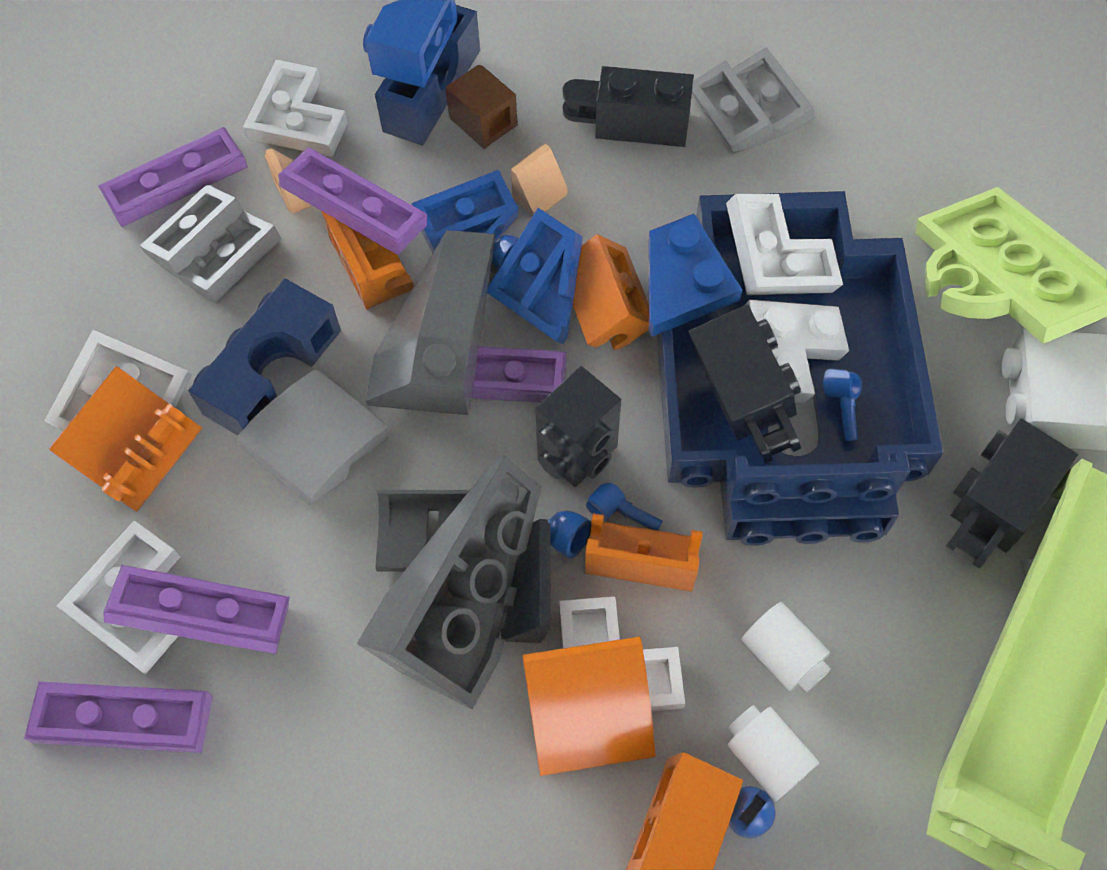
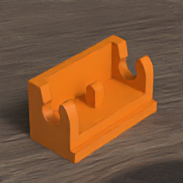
[321,211,414,310]
[573,234,649,350]
[585,513,703,592]
[626,752,744,870]

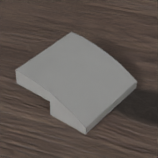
[692,47,815,152]
[140,185,282,303]
[236,368,389,505]

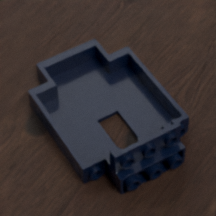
[657,191,943,546]

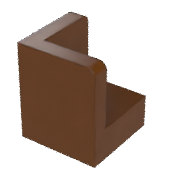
[445,65,518,149]

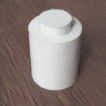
[741,602,831,693]
[727,705,820,802]

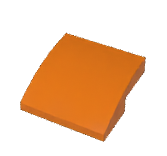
[522,636,656,776]

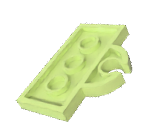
[916,187,1107,344]

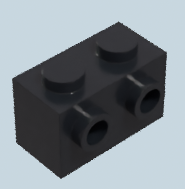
[535,366,622,487]

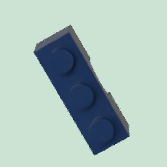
[374,5,480,146]
[188,278,341,436]

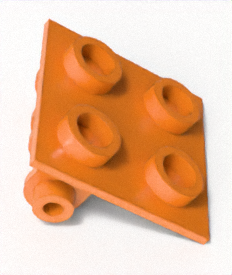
[48,366,203,512]

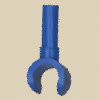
[823,369,863,442]
[586,483,663,531]

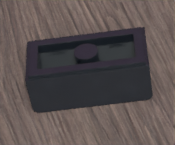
[501,519,551,643]

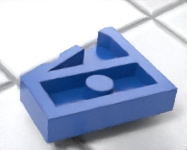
[411,170,518,254]
[487,208,583,344]
[648,214,742,337]

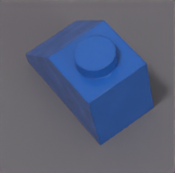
[363,0,457,88]

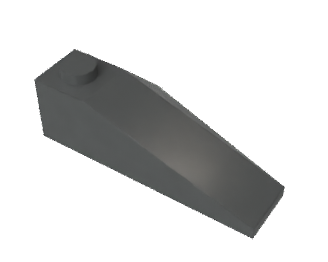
[365,230,495,415]
[357,455,541,709]

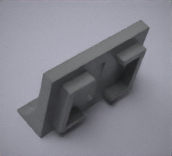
[375,490,470,572]

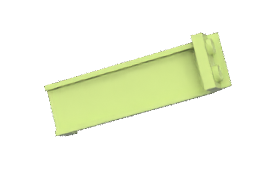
[926,459,1107,870]

